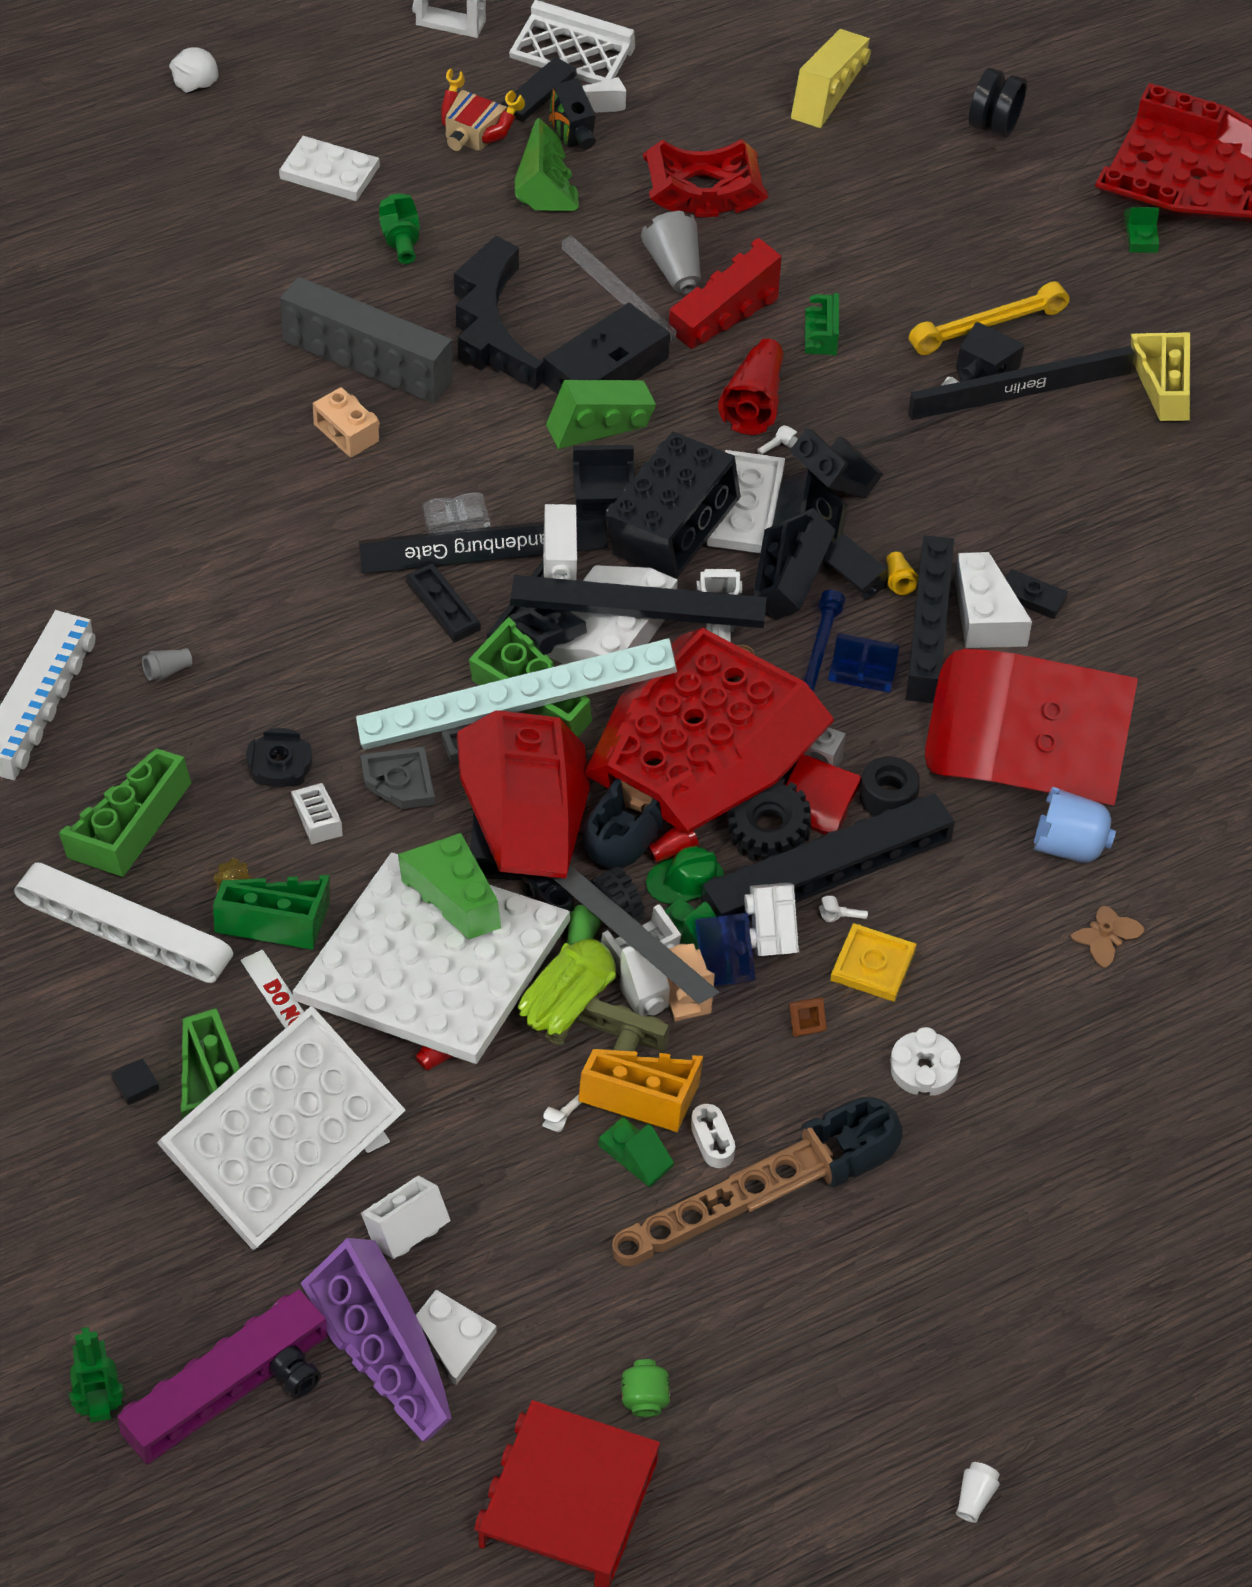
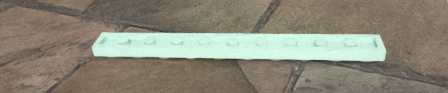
[356,638,677,750]

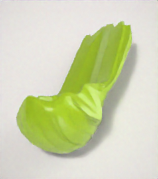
[518,938,616,1035]

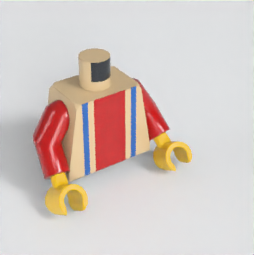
[441,68,525,151]

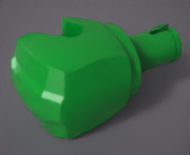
[379,193,420,264]

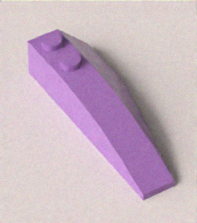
[301,1238,452,1441]

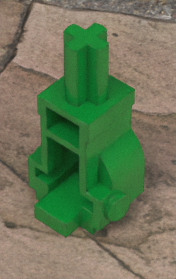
[68,1327,125,1423]

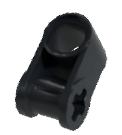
[521,874,574,927]

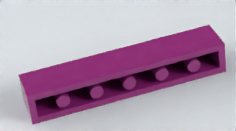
[117,1289,328,1465]

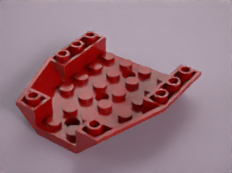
[1095,83,1252,222]
[585,628,834,833]

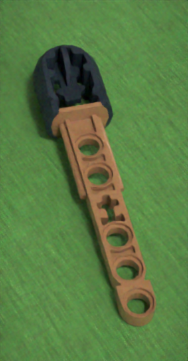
[582,645,755,869]
[612,1097,903,1267]

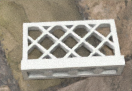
[509,0,635,84]

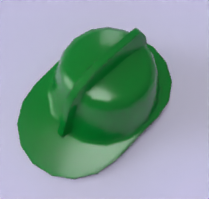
[646,846,724,905]

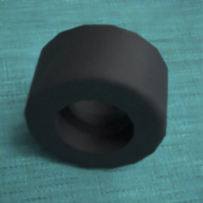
[860,756,920,816]

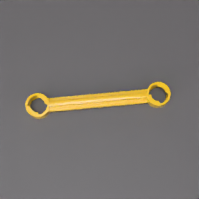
[908,281,1070,355]

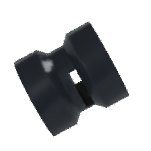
[269,1345,321,1399]

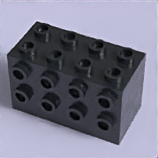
[605,431,741,579]

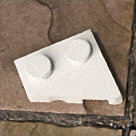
[416,1290,496,1385]

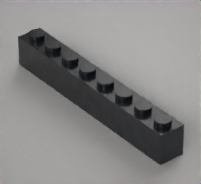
[701,793,955,931]

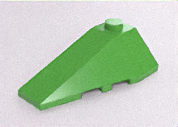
[515,118,579,211]

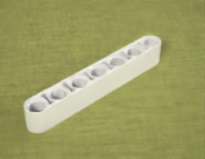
[14,862,233,983]

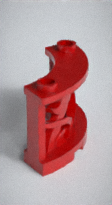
[643,139,769,217]

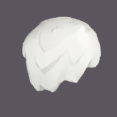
[169,47,219,93]

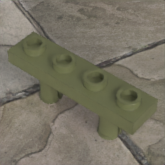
[545,997,669,1053]

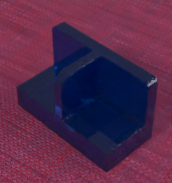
[828,633,899,693]
[695,913,756,986]

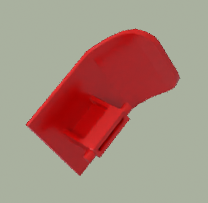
[925,649,1138,806]

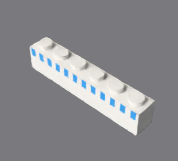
[0,610,96,781]

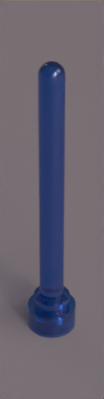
[804,589,846,692]

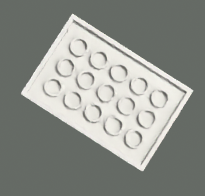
[157,1006,406,1250]

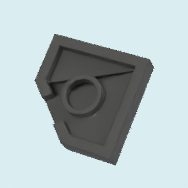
[360,746,435,809]

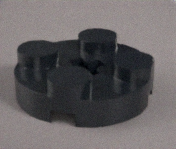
[246,728,312,787]

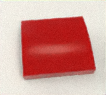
[776,754,862,835]

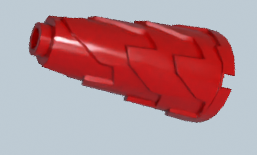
[718,338,784,435]

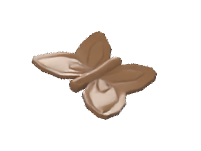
[1070,906,1144,968]

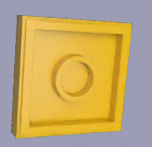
[830,923,917,1002]

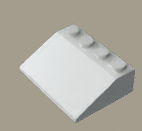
[547,565,678,664]

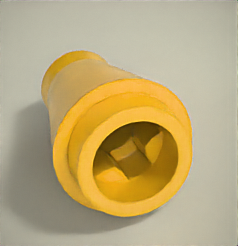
[886,551,918,595]

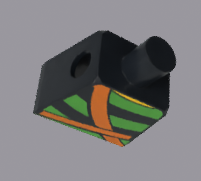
[549,78,596,150]

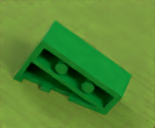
[213,875,330,950]

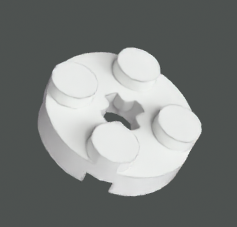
[890,1027,961,1096]

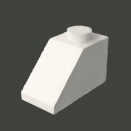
[620,946,670,1016]

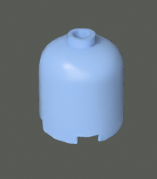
[1033,787,1116,863]

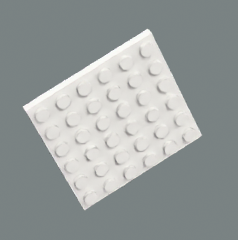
[292,852,570,1064]

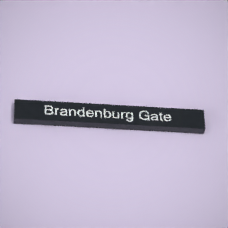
[359,515,608,573]

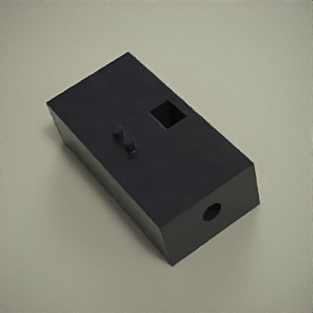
[543,302,670,394]

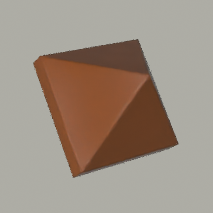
[789,997,827,1037]

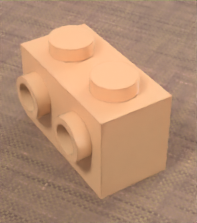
[313,387,380,458]

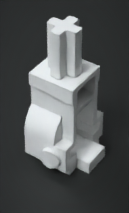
[696,569,742,642]

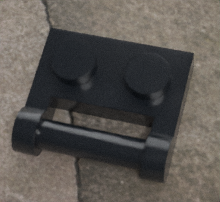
[509,608,587,655]

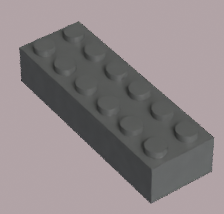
[280,277,453,404]

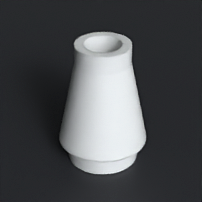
[956,1462,1000,1523]

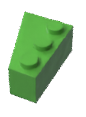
[546,380,656,449]
[398,833,501,939]
[181,1008,240,1120]

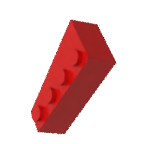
[668,237,782,349]

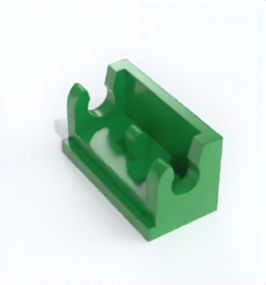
[805,293,839,355]

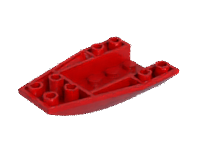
[457,710,590,878]

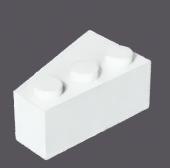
[954,552,1032,648]

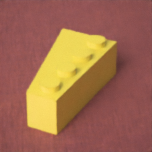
[791,29,871,128]

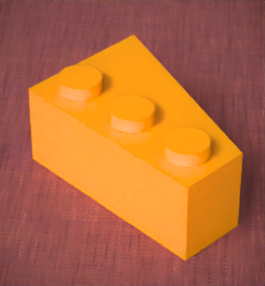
[578,1049,703,1132]

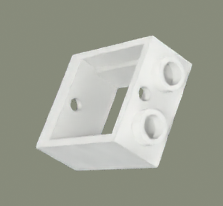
[412,0,486,38]
[543,504,577,580]

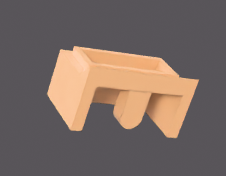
[667,943,715,1022]

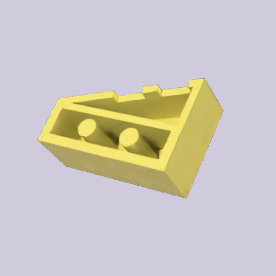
[1131,332,1190,421]

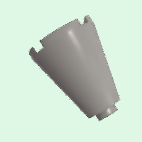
[641,211,701,294]

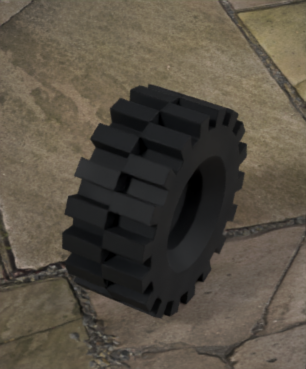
[728,778,811,862]

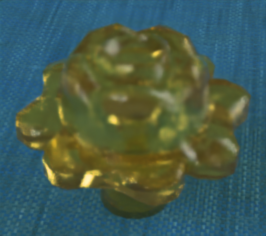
[213,858,251,893]

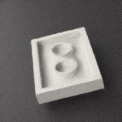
[279,136,380,201]

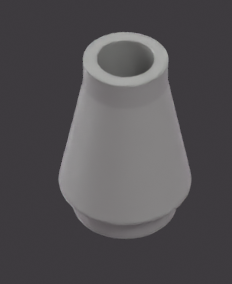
[142,648,192,682]

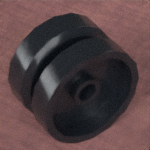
[969,67,1027,138]

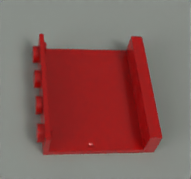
[474,1400,660,1587]

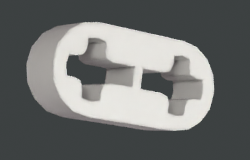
[691,1104,735,1168]

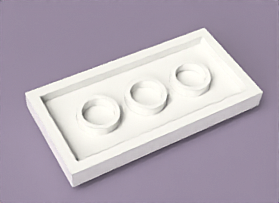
[707,450,785,553]

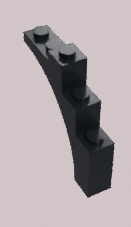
[454,236,543,390]

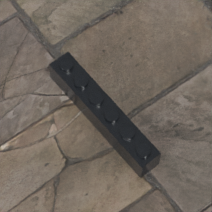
[906,535,954,703]

